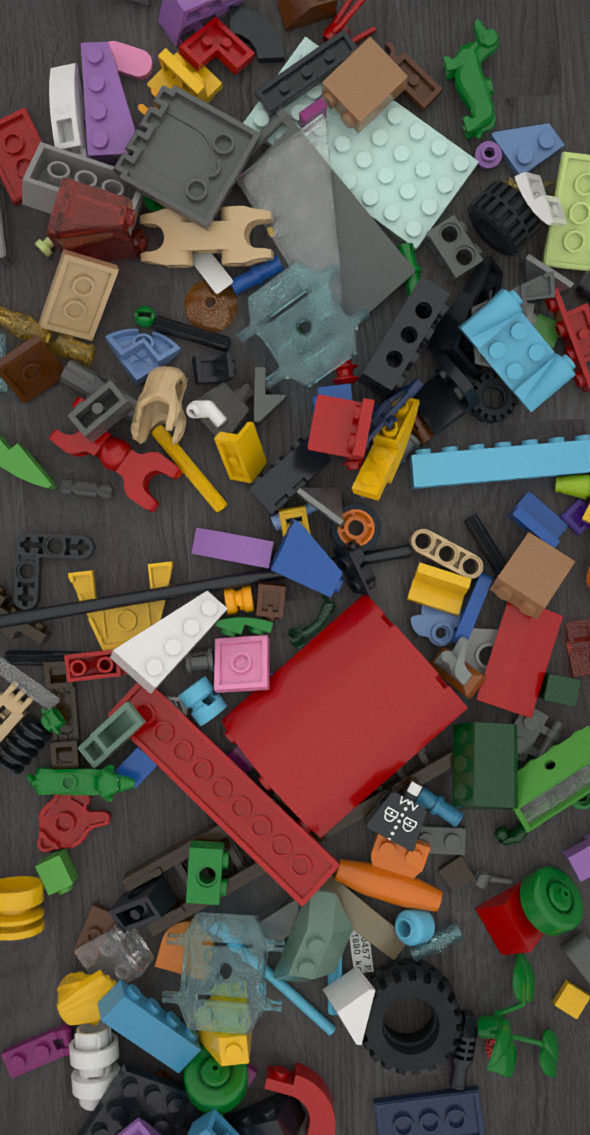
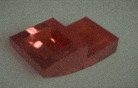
[565,619,590,678]

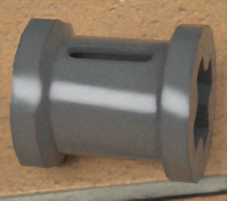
[185,648,215,674]

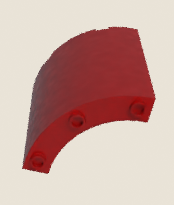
[221,595,468,838]

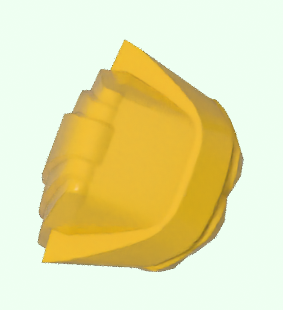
[57,969,117,1027]

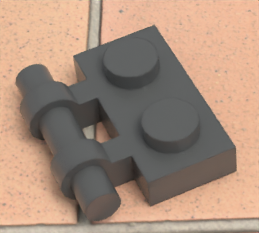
[511,708,565,763]

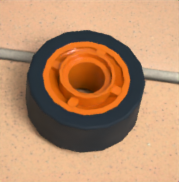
[330,503,381,552]

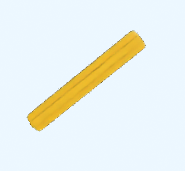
[151,425,227,513]

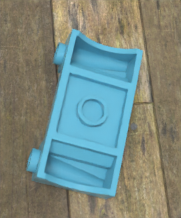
[458,289,576,412]

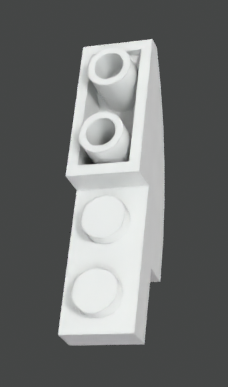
[49,63,89,158]

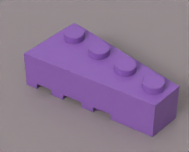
[81,42,136,165]

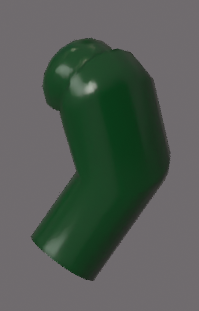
[494,822,529,845]

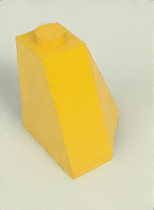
[196,981,252,1066]

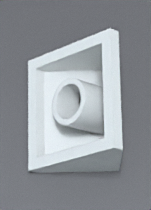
[323,968,375,1045]

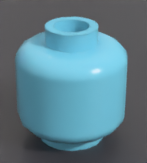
[395,909,435,946]

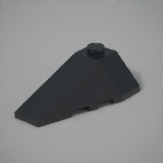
[427,256,503,378]

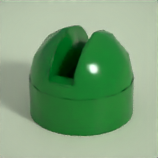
[134,305,156,329]

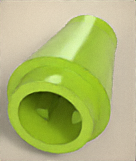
[555,473,590,500]

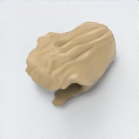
[130,366,188,445]

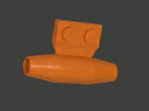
[334,833,442,912]

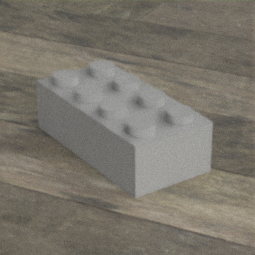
[22,142,144,239]

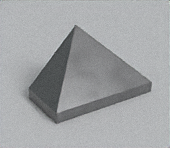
[520,254,574,302]
[297,487,345,528]

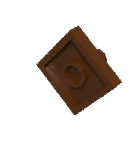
[0,334,64,403]

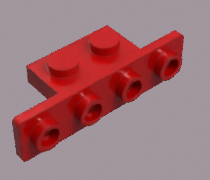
[545,287,590,392]

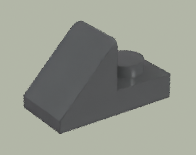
[254,367,287,425]

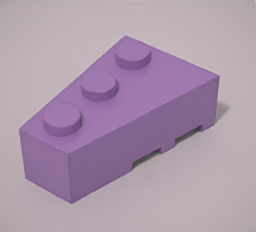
[158,0,245,47]

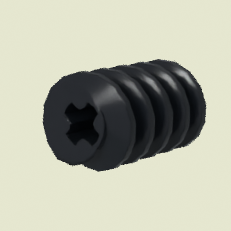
[0,714,52,774]

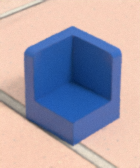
[116,747,157,789]

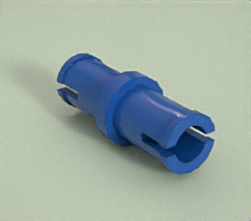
[231,255,284,295]

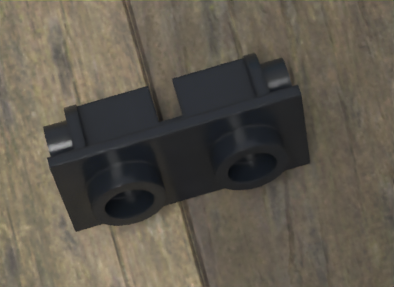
[333,540,376,597]

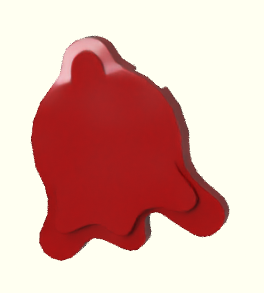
[37,794,111,852]

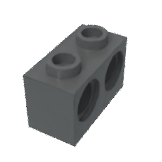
[424,215,483,285]

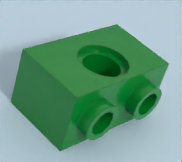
[186,840,229,905]

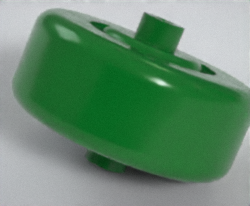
[520,866,583,936]
[184,1044,249,1114]

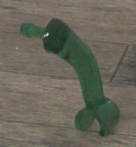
[288,594,336,648]

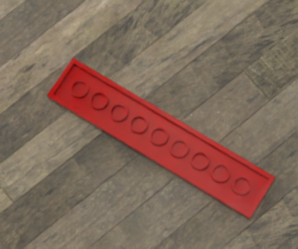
[107,682,341,907]

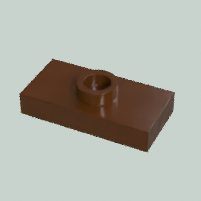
[72,902,115,964]

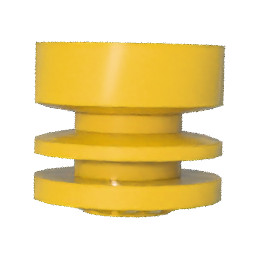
[0,876,45,941]

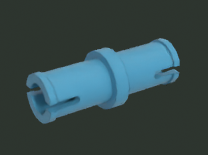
[417,787,464,827]

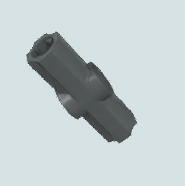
[60,359,138,421]

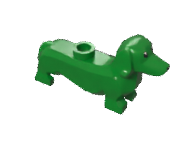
[443,19,499,141]
[26,765,135,802]

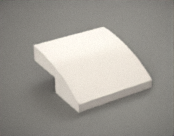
[515,172,567,226]

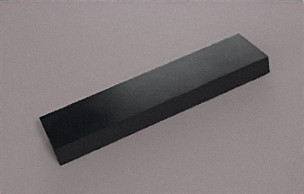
[254,29,357,117]

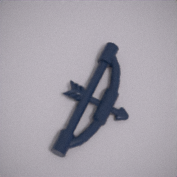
[365,378,424,450]

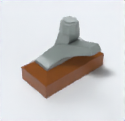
[430,636,487,699]

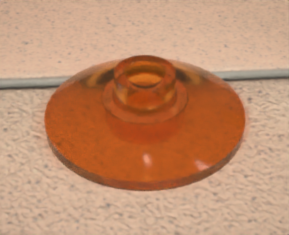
[185,280,238,332]

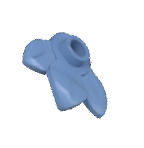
[410,605,462,646]

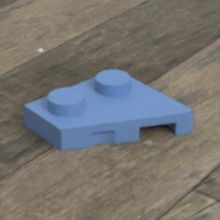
[489,123,564,176]

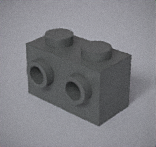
[67,380,134,443]

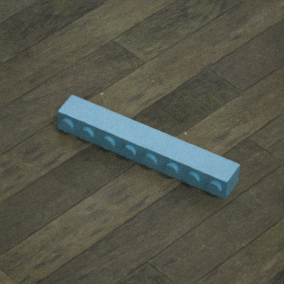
[409,435,590,489]

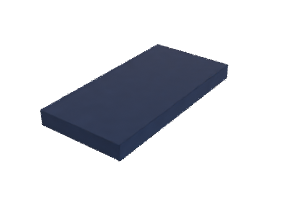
[373,1085,485,1135]

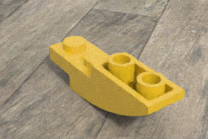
[352,397,419,501]

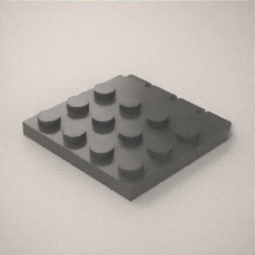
[113,85,261,231]

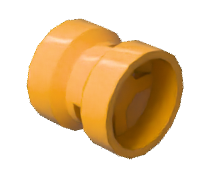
[224,585,255,615]

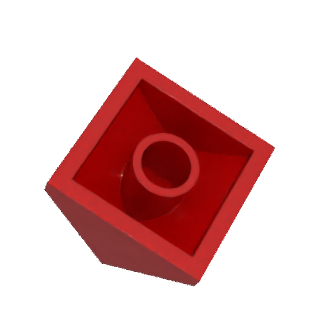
[475,882,544,955]

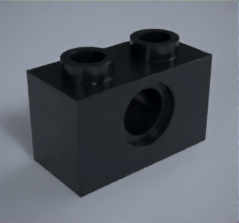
[109,877,177,933]

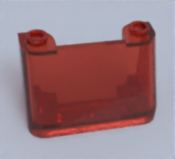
[47,177,149,262]

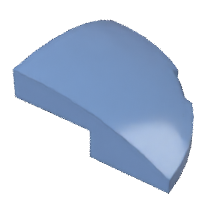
[105,329,181,386]

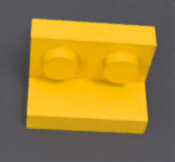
[147,48,223,103]

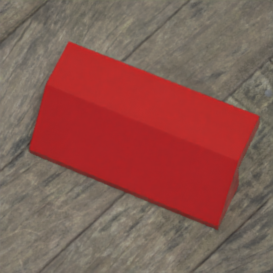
[476,601,563,718]

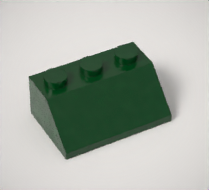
[452,722,518,810]

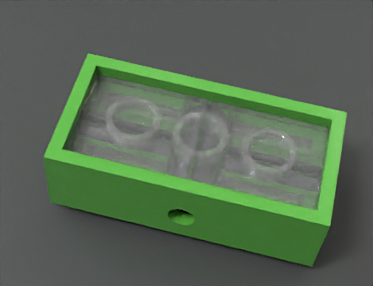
[511,725,590,833]

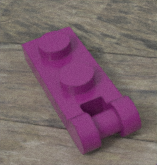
[1,1023,73,1079]

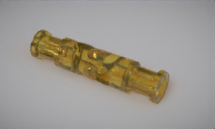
[0,303,97,368]

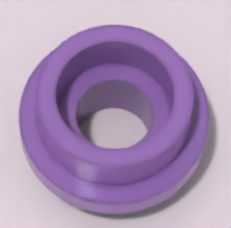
[475,141,502,169]

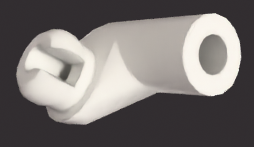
[186,400,228,428]

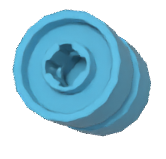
[178,675,228,726]

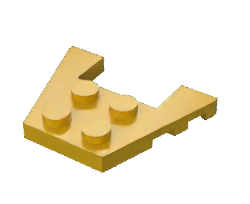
[68,561,173,650]

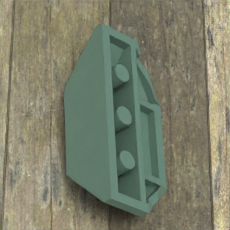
[273,888,354,983]

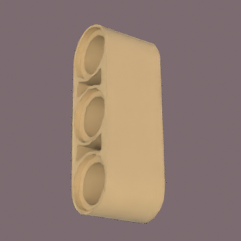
[409,529,483,579]

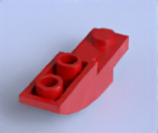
[64,649,178,682]

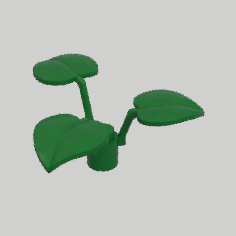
[478,953,559,1078]

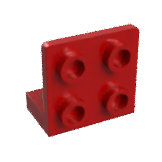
[307,395,375,460]

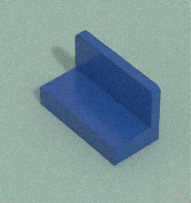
[507,492,568,548]

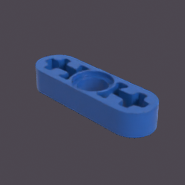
[451,572,493,644]

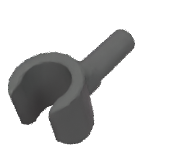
[472,869,512,889]

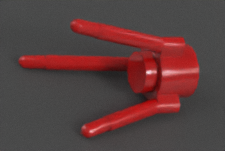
[322,0,376,43]

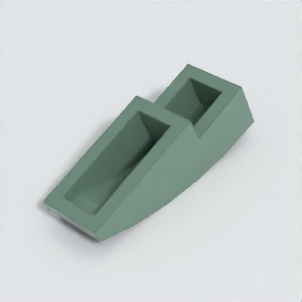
[78,701,146,769]

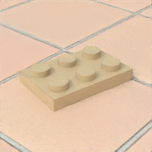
[39,249,119,341]

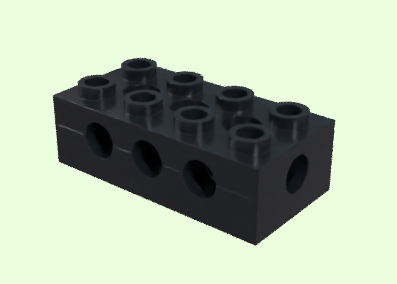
[358,276,450,398]

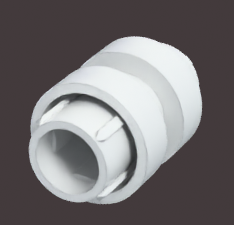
[69,1020,120,1111]

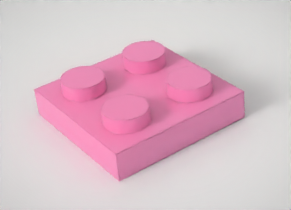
[214,635,269,693]

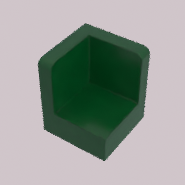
[538,672,581,707]

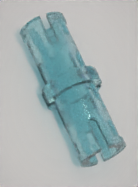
[409,923,464,962]

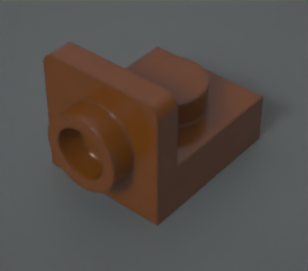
[256,582,286,621]

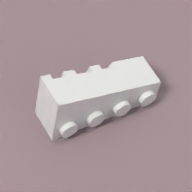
[110,591,227,694]

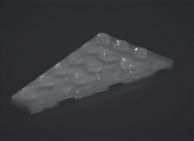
[237,114,345,318]

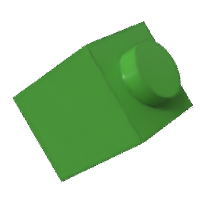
[35,848,78,895]

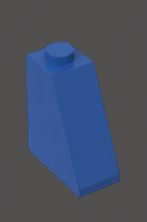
[270,518,344,597]

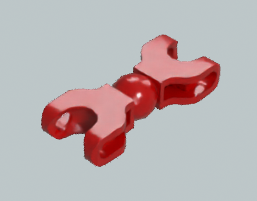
[49,396,183,512]

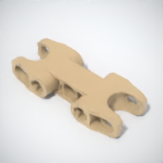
[140,206,274,268]

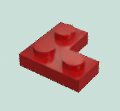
[178,17,255,75]

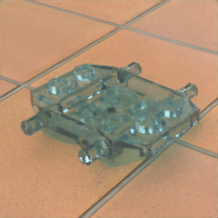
[237,261,371,388]
[162,912,285,1034]

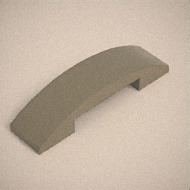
[320,874,406,960]

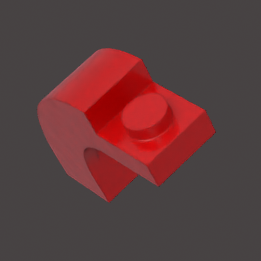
[264,1062,336,1135]

